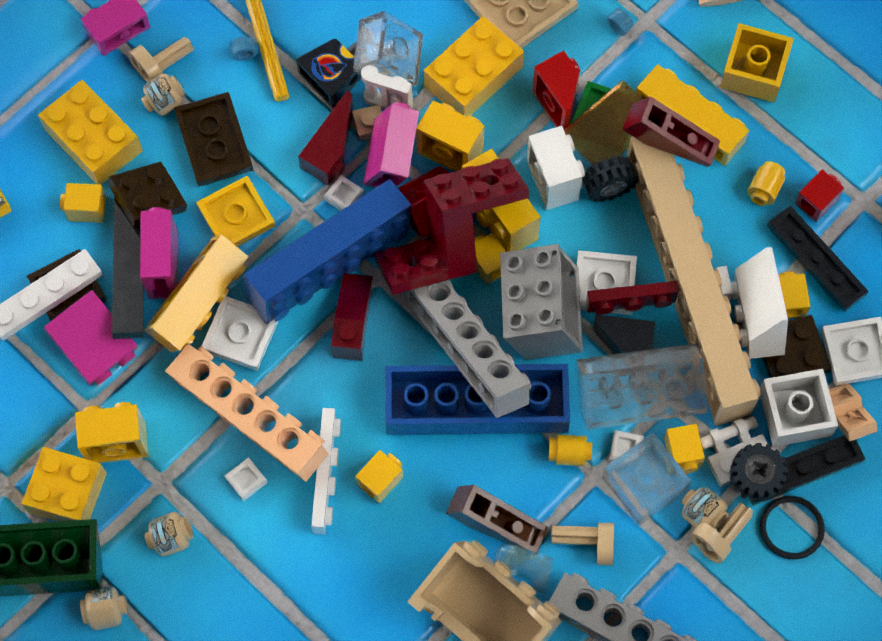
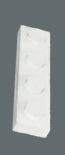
[0,249,103,341]
[311,408,341,535]

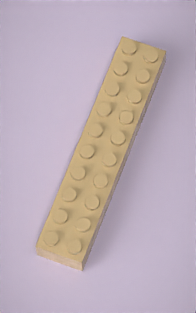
[627,137,761,426]

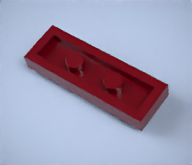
[586,281,679,315]

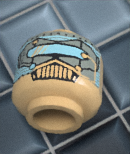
[141,73,186,116]
[681,487,728,531]
[145,512,193,556]
[80,586,128,631]

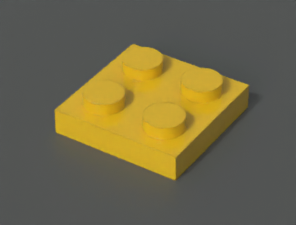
[196,175,276,246]

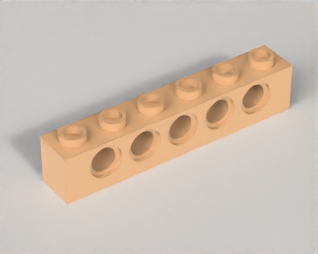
[165,343,329,482]

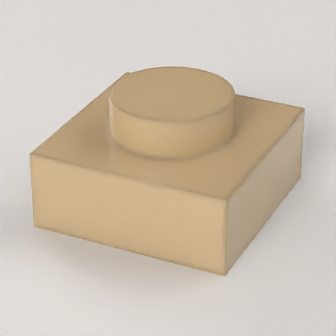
[352,104,382,141]

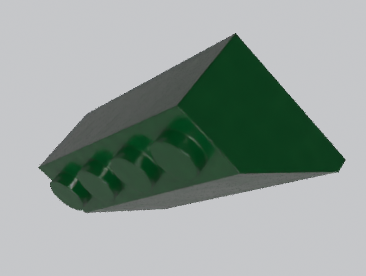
[0,519,102,596]

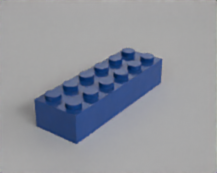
[244,179,411,325]
[385,364,570,435]

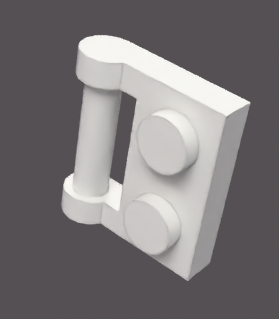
[361,65,413,110]

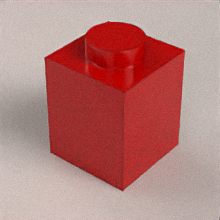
[795,169,844,222]

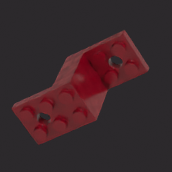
[374,158,529,295]

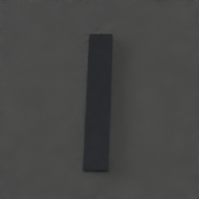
[112,195,144,339]

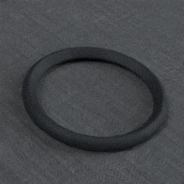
[759,496,825,559]

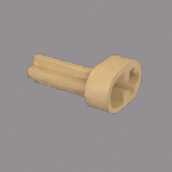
[128,37,194,82]
[690,503,753,564]
[552,522,614,566]

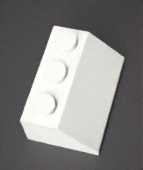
[730,247,788,359]

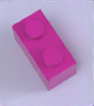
[81,0,150,56]

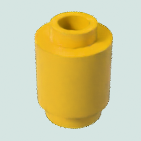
[747,161,785,206]
[549,434,592,466]

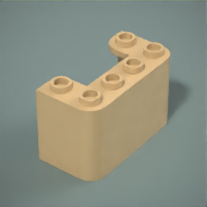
[407,540,562,641]

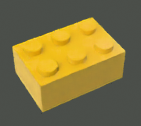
[423,16,524,117]
[38,79,143,185]
[462,148,541,252]

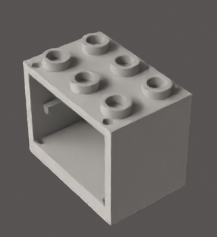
[500,244,583,360]

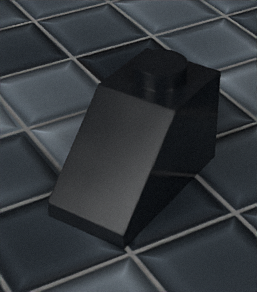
[593,315,655,367]

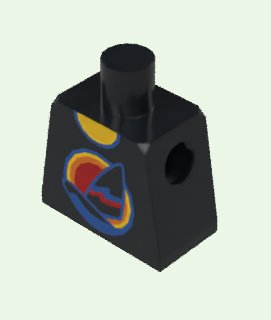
[296,39,368,109]

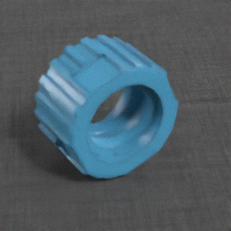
[607,8,634,36]
[230,36,257,61]

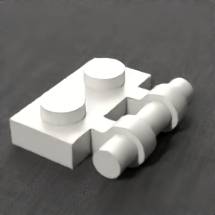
[700,416,767,487]

